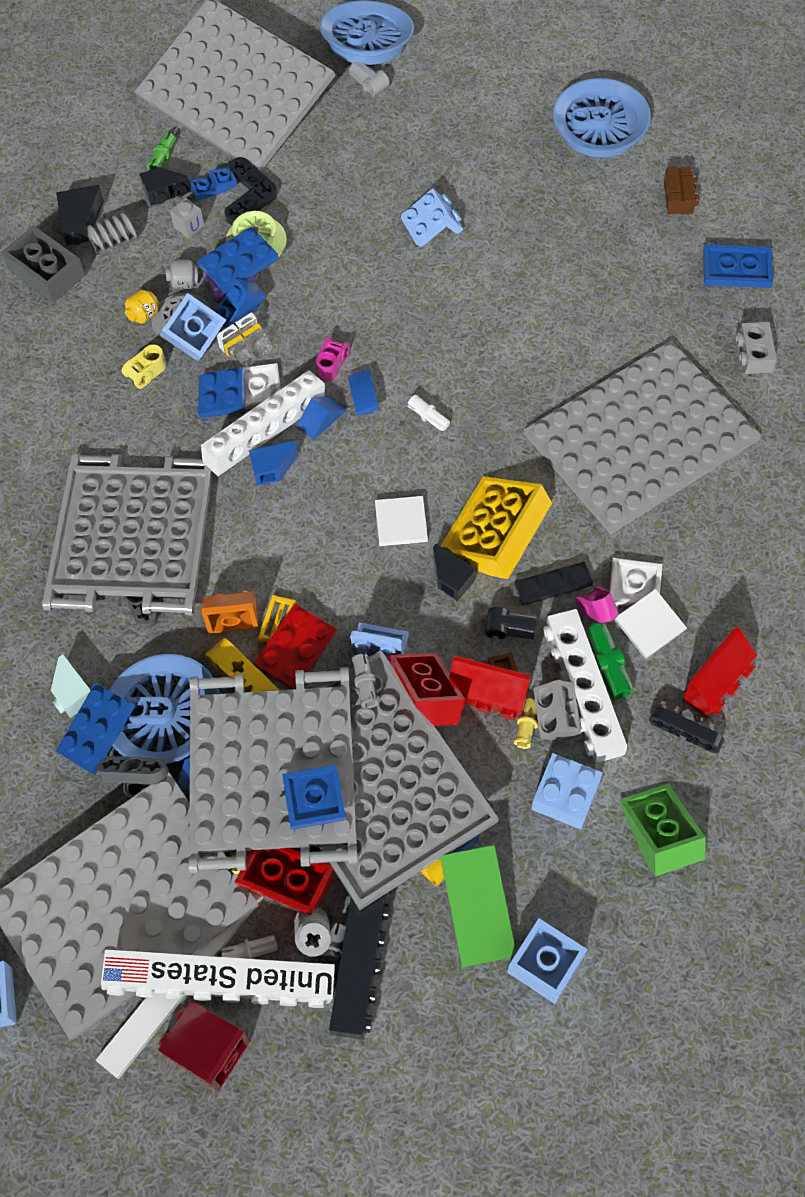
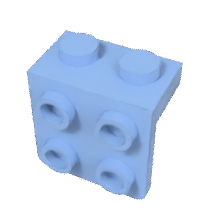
[401,188,463,247]
[350,622,409,661]

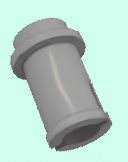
[322,923,346,961]

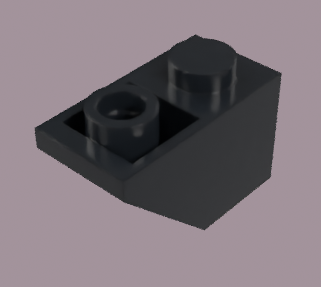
[139,167,191,206]
[433,544,476,601]

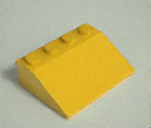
[441,476,552,579]

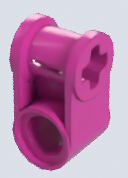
[316,337,350,382]
[576,586,619,623]

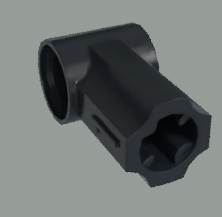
[485,607,537,640]

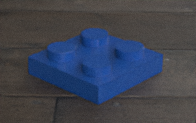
[198,367,246,418]
[282,764,346,830]

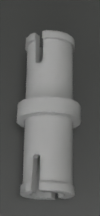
[352,654,378,708]

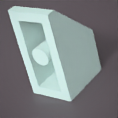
[51,654,90,718]

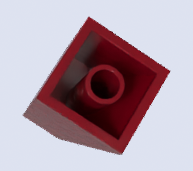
[158,1000,251,1092]

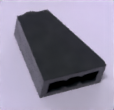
[56,185,104,245]

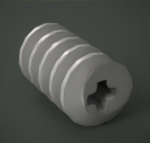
[87,213,137,253]
[295,907,331,956]

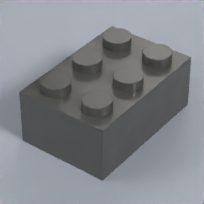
[1,225,85,303]

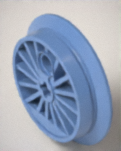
[320,0,414,65]
[553,78,651,157]
[109,654,220,764]

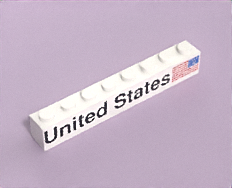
[101,950,334,1008]

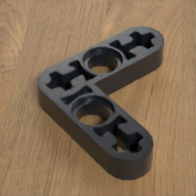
[224,157,277,225]

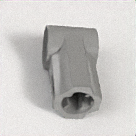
[349,62,390,97]

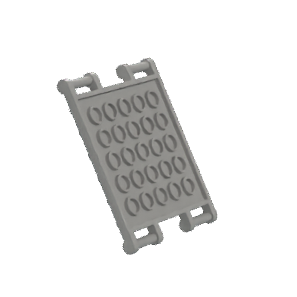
[42,453,213,616]
[189,667,357,874]

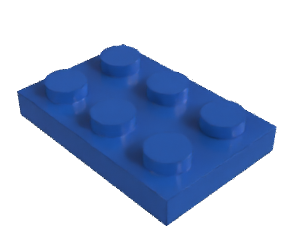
[197,226,279,294]
[703,244,773,288]
[56,683,135,775]

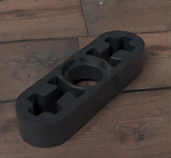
[649,707,724,753]

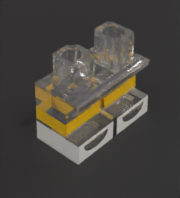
[217,312,273,367]

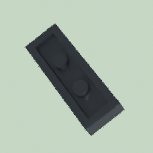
[514,561,593,606]

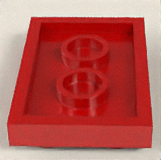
[253,604,337,690]

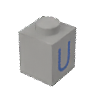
[170,198,204,238]

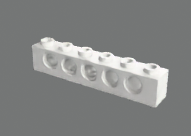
[201,370,325,476]
[543,609,628,763]

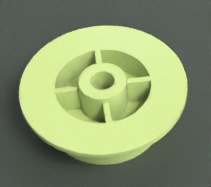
[226,211,287,257]

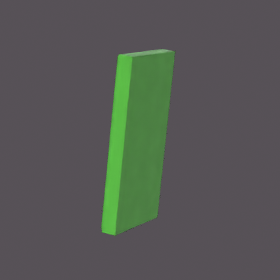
[440,845,516,967]

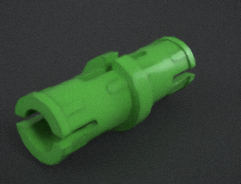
[147,133,176,170]

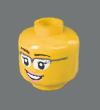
[125,290,159,324]

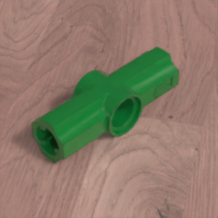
[585,623,634,700]

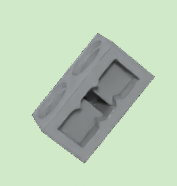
[735,322,777,374]
[533,680,581,741]

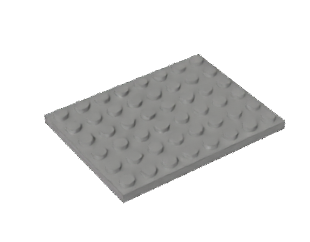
[135,0,335,171]
[524,341,761,535]
[318,651,499,910]
[0,772,260,1040]

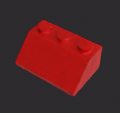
[682,626,757,719]
[388,653,465,726]
[450,656,531,720]
[235,848,334,915]

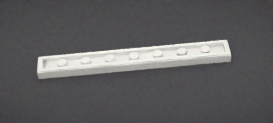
[96,890,264,1079]

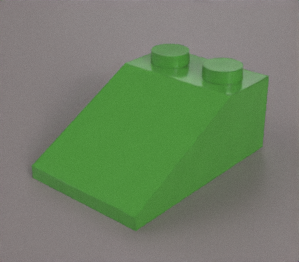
[620,783,705,877]

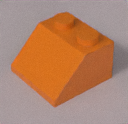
[201,591,258,634]

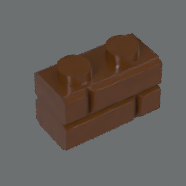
[663,167,699,214]

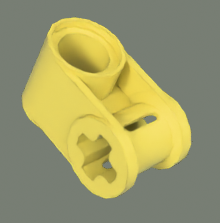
[122,344,167,389]

